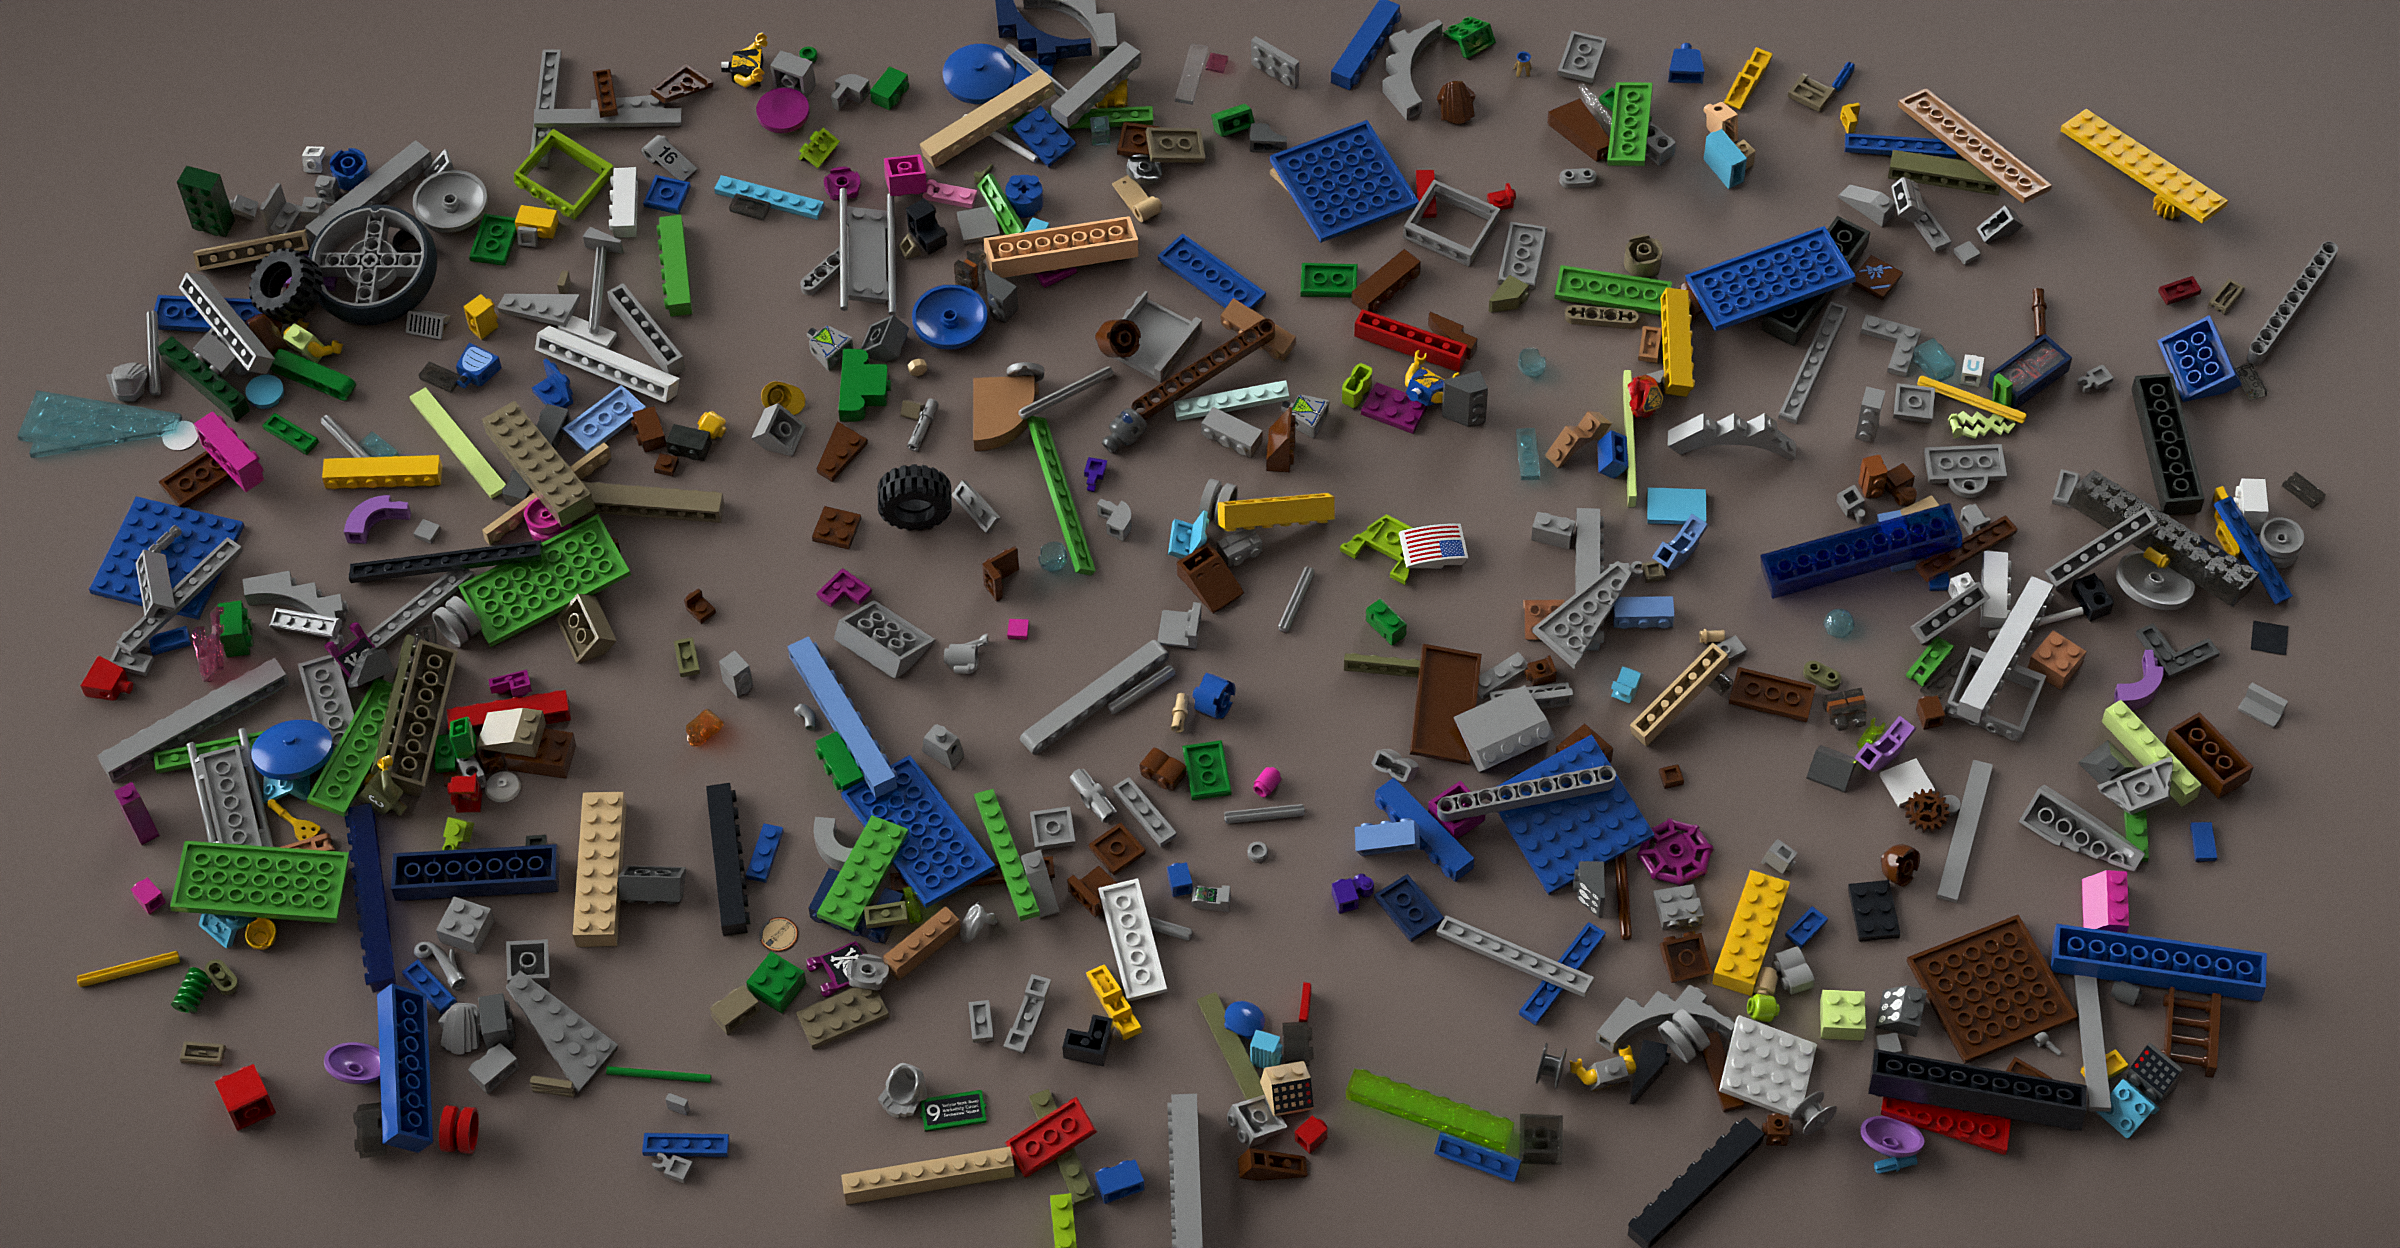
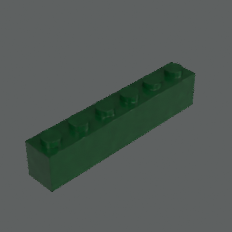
[157,336,250,422]

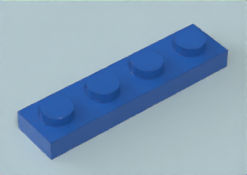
[1434,1132,1522,1182]
[642,1133,729,1157]

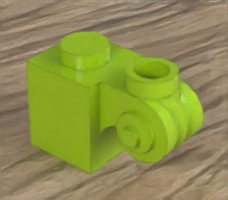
[442,817,475,850]

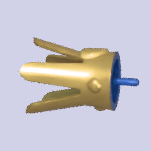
[1513,51,1532,77]

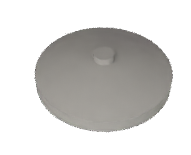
[413,170,488,233]
[2116,550,2195,610]

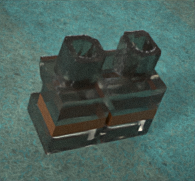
[954,248,987,291]
[1823,688,1868,731]

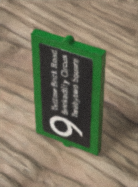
[920,1090,987,1132]

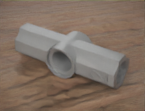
[1069,769,1117,823]

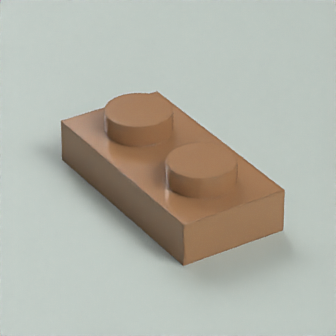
[1638,326,1662,363]

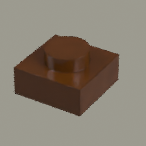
[654,453,679,477]

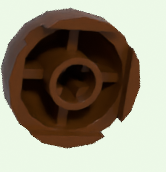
[1881,844,1920,887]

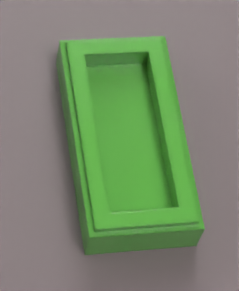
[1992,373,2013,407]

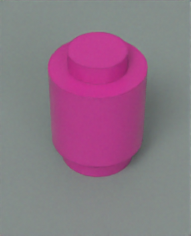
[1253,767,1282,797]

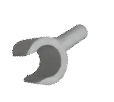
[2033,1032,2061,1056]

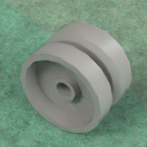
[1199,479,1238,524]
[2258,517,2304,568]
[432,596,482,647]
[1658,1009,1710,1063]

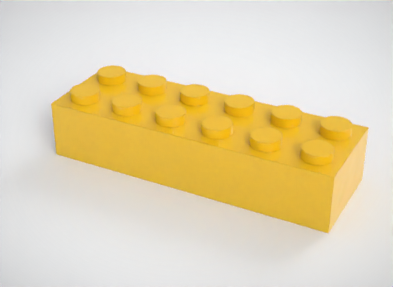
[1712,870,1790,996]

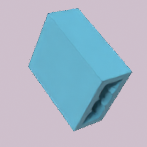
[1703,129,1747,189]

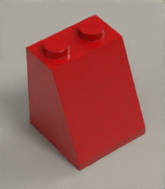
[215,1064,276,1131]

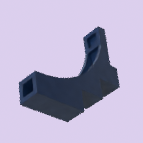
[995,0,1092,65]

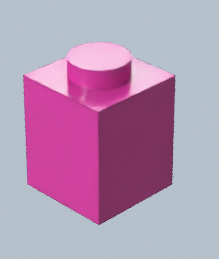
[131,877,166,915]

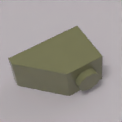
[1488,275,1529,313]

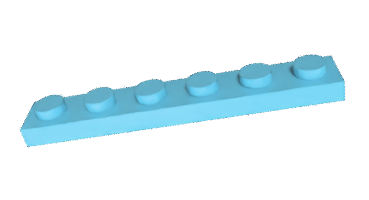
[714,175,824,220]

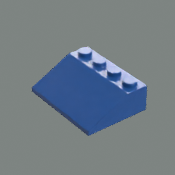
[2157,315,2242,402]

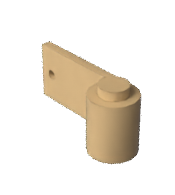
[1112,175,1162,222]

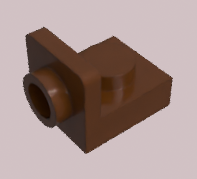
[684,588,716,624]

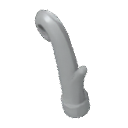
[414,942,467,990]

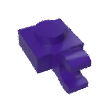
[1084,457,1107,492]

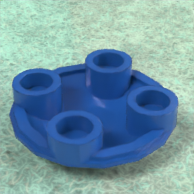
[1224,1001,1265,1039]

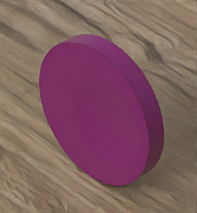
[756,88,810,133]

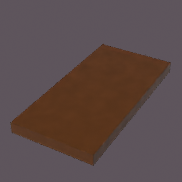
[1409,644,1482,765]

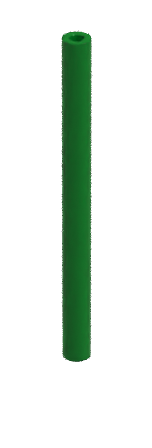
[606,1066,712,1083]

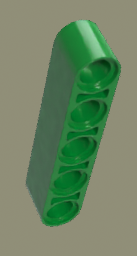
[270,349,357,401]

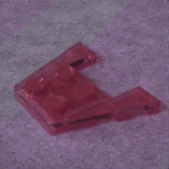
[191,607,224,682]

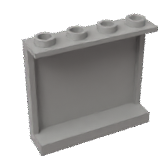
[1115,291,1202,382]

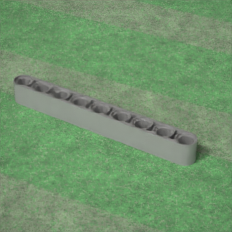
[2247,241,2338,366]
[1020,640,1169,755]
[1437,766,1616,822]

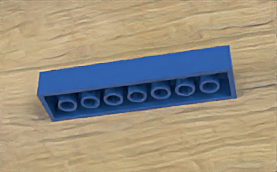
[377,984,433,1153]

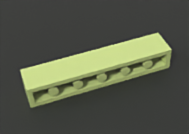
[2102,700,2202,807]

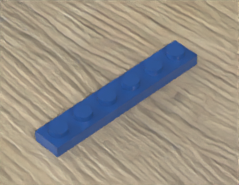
[1844,133,1957,159]
[2214,496,2293,605]
[1519,922,1606,1025]

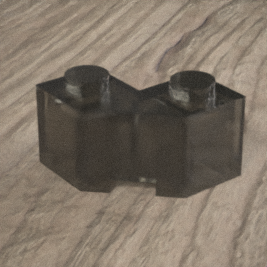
[353,1102,388,1159]

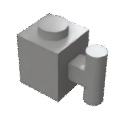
[1836,485,1865,524]

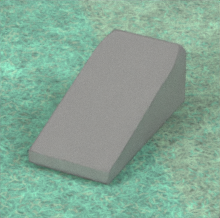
[583,227,624,254]

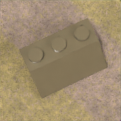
[556,593,617,664]

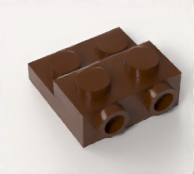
[1659,931,1712,983]

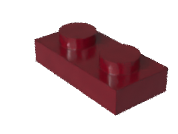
[2158,276,2202,305]

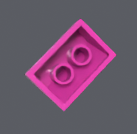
[2082,870,2129,933]

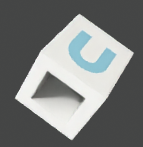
[1960,354,1984,387]

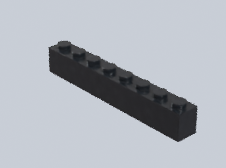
[706,783,751,936]
[1628,1117,1765,1248]

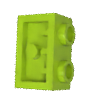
[798,127,840,168]

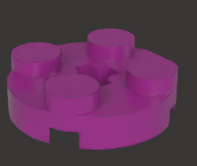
[824,166,861,201]

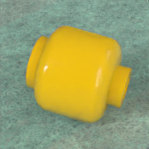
[697,411,727,439]

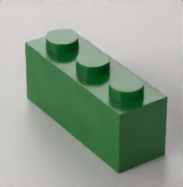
[814,731,864,792]

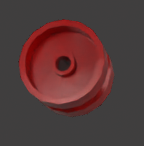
[439,1105,479,1154]

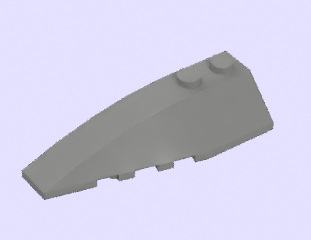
[2018,785,2145,871]

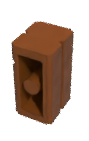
[1858,454,1888,498]

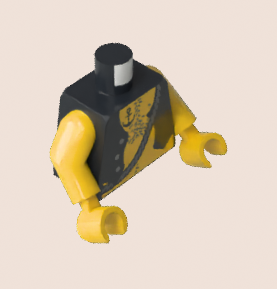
[721,33,768,88]

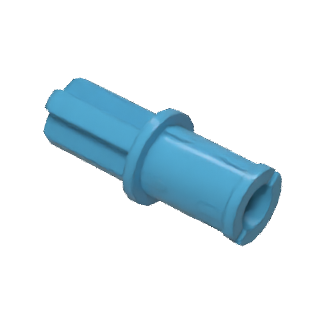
[1874,1154,1918,1174]

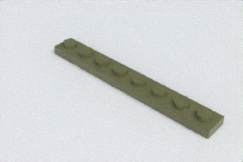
[370,634,416,775]

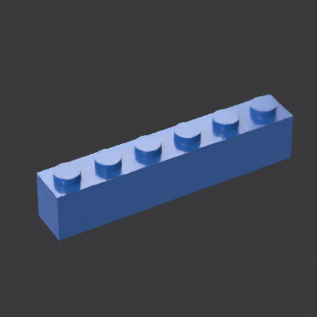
[1331,0,1402,90]
[1375,777,1474,882]

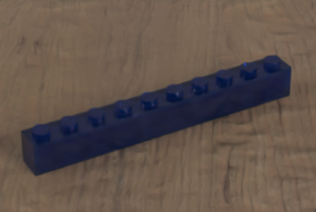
[345,803,397,992]

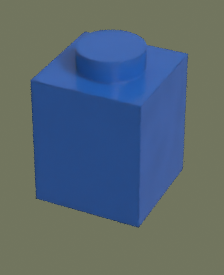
[1167,862,1193,897]

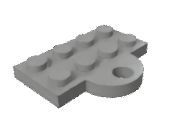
[1924,444,2007,498]

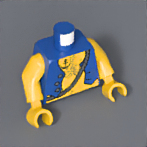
[1405,350,1460,406]

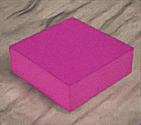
[1007,619,1029,640]

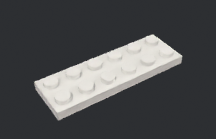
[1098,878,1167,1002]

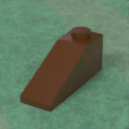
[1237,1148,1308,1181]

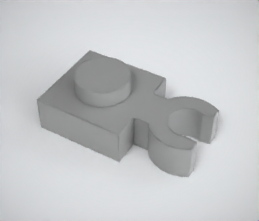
[2077,364,2114,393]
[652,1153,693,1183]

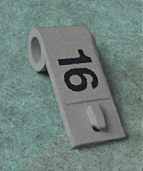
[641,135,697,181]

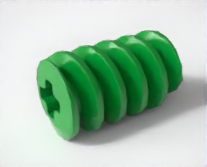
[171,967,212,1013]

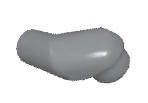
[794,704,815,730]

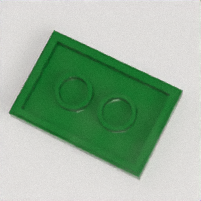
[469,214,517,266]
[1300,263,1358,298]
[1182,740,1232,800]

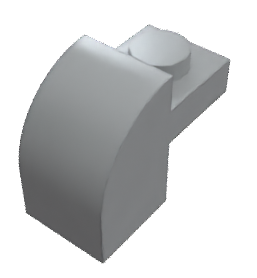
[831,74,870,111]
[1097,499,1132,542]

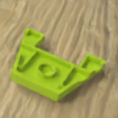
[1340,514,1412,585]

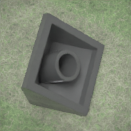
[1806,745,1858,792]

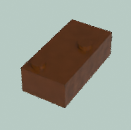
[2165,712,2254,799]

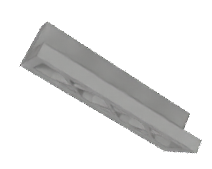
[1489,682,1573,709]

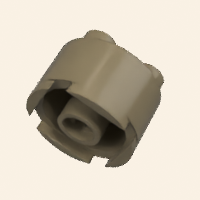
[1624,234,1663,278]

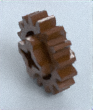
[1905,789,1950,833]

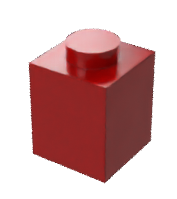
[1295,1115,1328,1154]

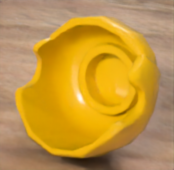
[245,917,277,950]

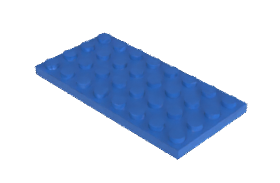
[1685,226,1856,332]
[841,755,996,908]

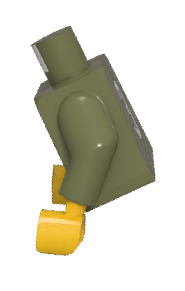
[357,755,407,816]

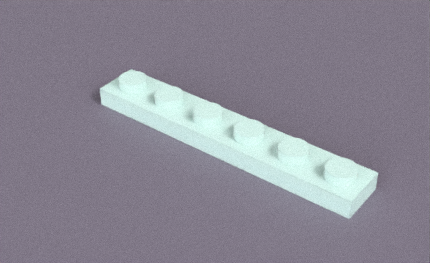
[1174,380,1290,421]

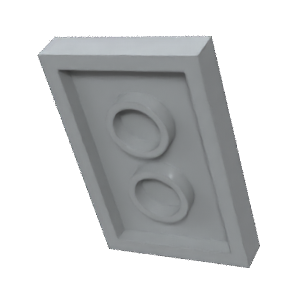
[1557,31,1607,83]
[1251,36,1299,89]

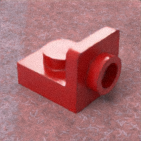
[1487,183,1516,211]

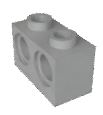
[1646,122,1676,165]

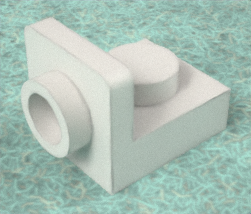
[302,146,325,173]

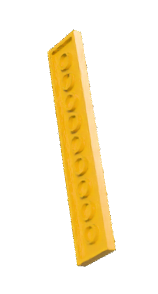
[2061,109,2228,223]

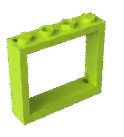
[514,129,613,220]

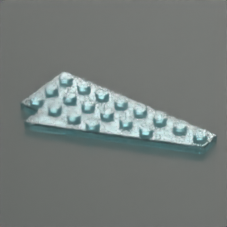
[17,390,182,458]

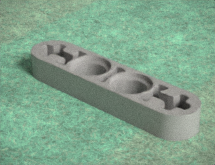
[800,243,848,295]

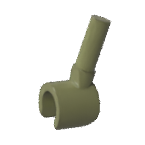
[974,164,993,183]

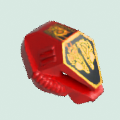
[1628,375,1663,418]

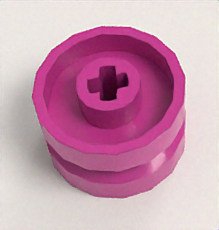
[524,497,572,543]

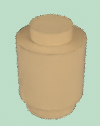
[1753,967,1778,996]

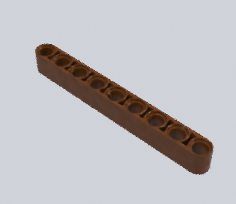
[1131,318,1275,420]

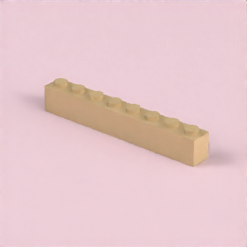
[920,69,1056,168]
[841,1147,1015,1205]

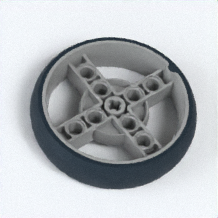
[308,205,437,325]

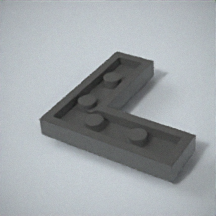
[2135,623,2220,680]

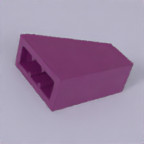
[113,782,160,845]

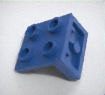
[532,358,573,408]

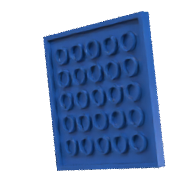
[1269,120,1419,243]
[89,496,244,620]
[1490,734,1655,895]

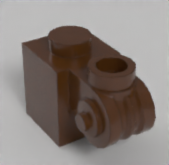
[1884,463,1917,507]

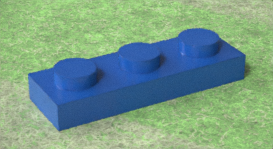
[746,823,784,883]

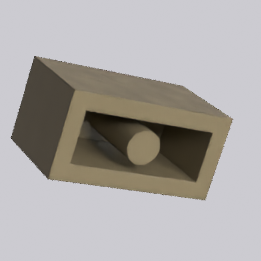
[710,985,760,1035]

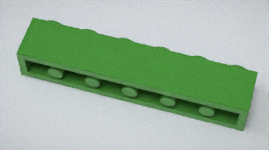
[656,215,693,317]

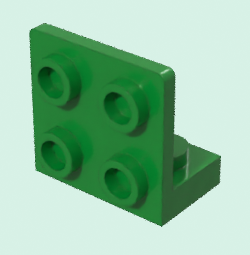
[1443,17,1496,58]

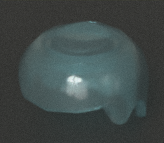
[1518,347,1546,377]
[1038,541,1068,572]
[1823,608,1855,638]

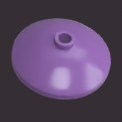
[324,1042,380,1084]
[1860,1116,1924,1158]

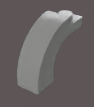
[814,817,853,871]

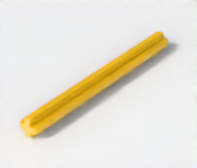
[1917,375,2027,424]

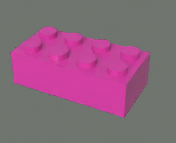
[194,411,265,492]

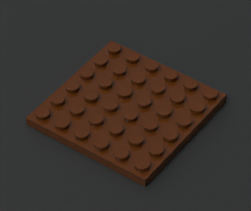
[1906,914,2078,1064]

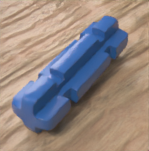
[1832,62,1855,92]

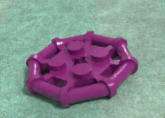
[1637,818,1714,886]

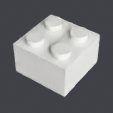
[2233,479,2269,534]

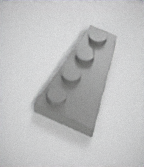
[497,294,581,327]

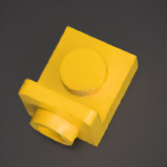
[1840,103,1860,134]

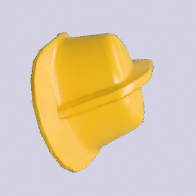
[761,381,806,415]

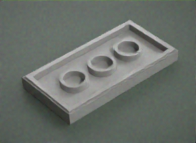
[1498,222,1547,289]

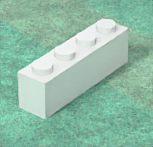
[609,167,638,238]
[1980,551,2011,629]

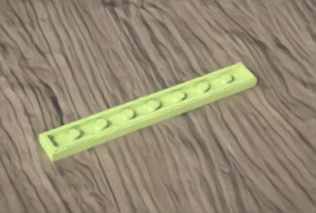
[1623,370,1637,507]
[410,387,506,499]

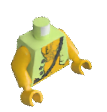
[283,318,343,363]

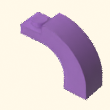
[344,495,411,544]
[2114,650,2163,711]
[1855,716,1917,772]

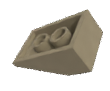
[477,708,546,757]

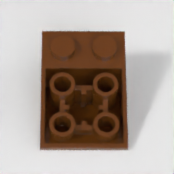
[1266,407,1296,472]
[1177,542,1244,614]

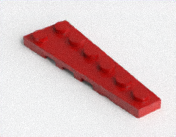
[1880,1097,2011,1155]

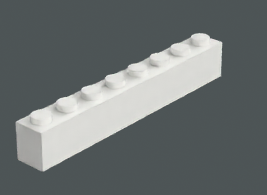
[535,326,680,403]

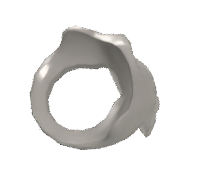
[960,901,998,943]

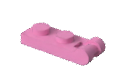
[922,179,977,209]

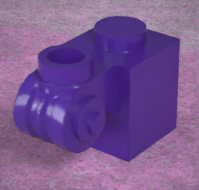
[1331,874,1374,914]

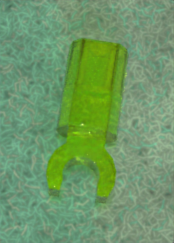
[1857,717,1885,749]
[903,886,923,924]

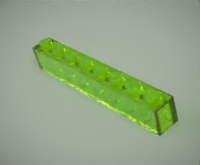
[1346,1068,1514,1153]

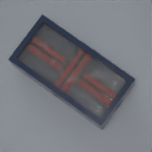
[1987,334,2072,409]

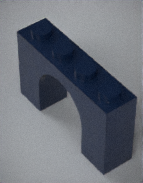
[808,868,905,944]

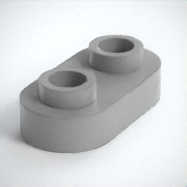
[1559,168,1597,188]

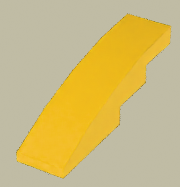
[1724,47,1773,110]
[2212,486,2239,564]
[1086,964,1142,1040]

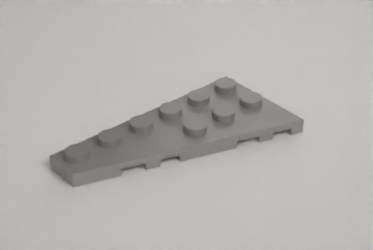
[1532,561,1632,669]
[506,970,618,1094]

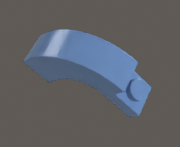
[1652,514,1709,570]

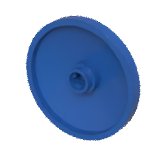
[943,44,1015,104]
[912,284,988,349]
[251,719,333,780]

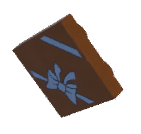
[1852,255,1903,300]

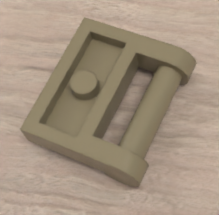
[1787,73,1836,112]

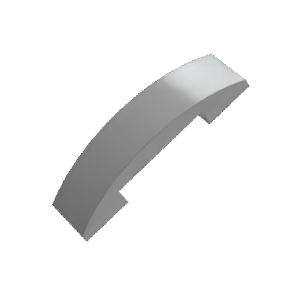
[1004,974,1051,1054]

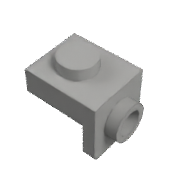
[229,194,259,220]

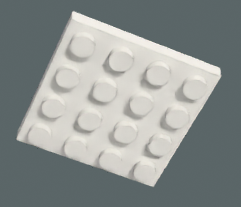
[1719,1015,1817,1117]

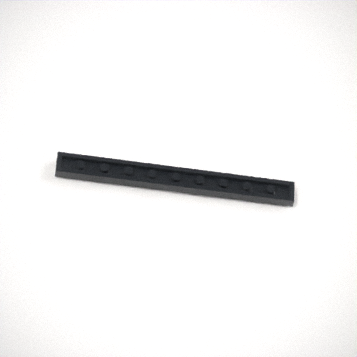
[349,540,543,583]

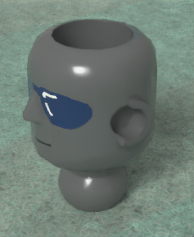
[1102,408,1147,453]

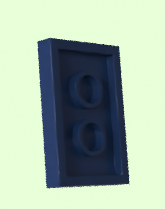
[1374,874,1444,942]

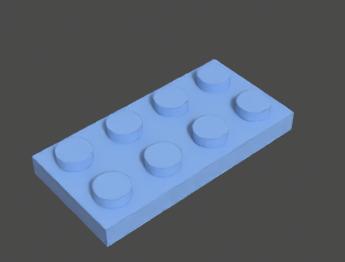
[563,385,646,454]

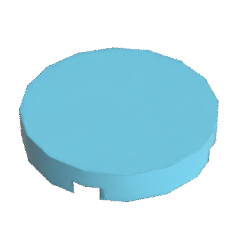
[246,374,284,409]

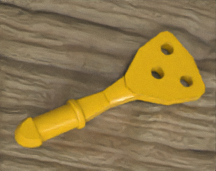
[267,799,321,841]

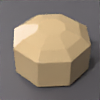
[908,358,927,377]

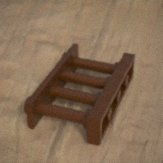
[2161,987,2221,1078]

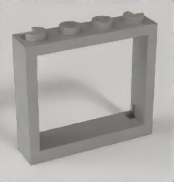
[1403,180,1500,267]
[1944,647,2046,742]

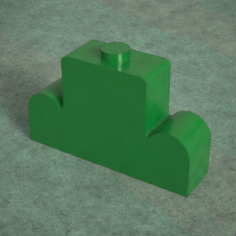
[838,349,892,422]

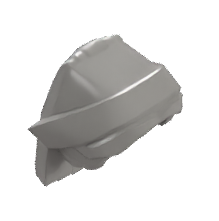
[106,362,149,402]
[438,1003,481,1055]
[878,1063,927,1118]

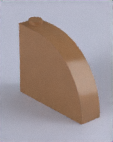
[973,376,1039,451]

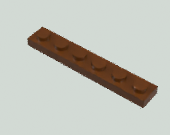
[1915,515,2018,583]

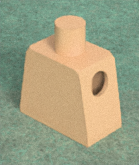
[1704,102,1738,142]

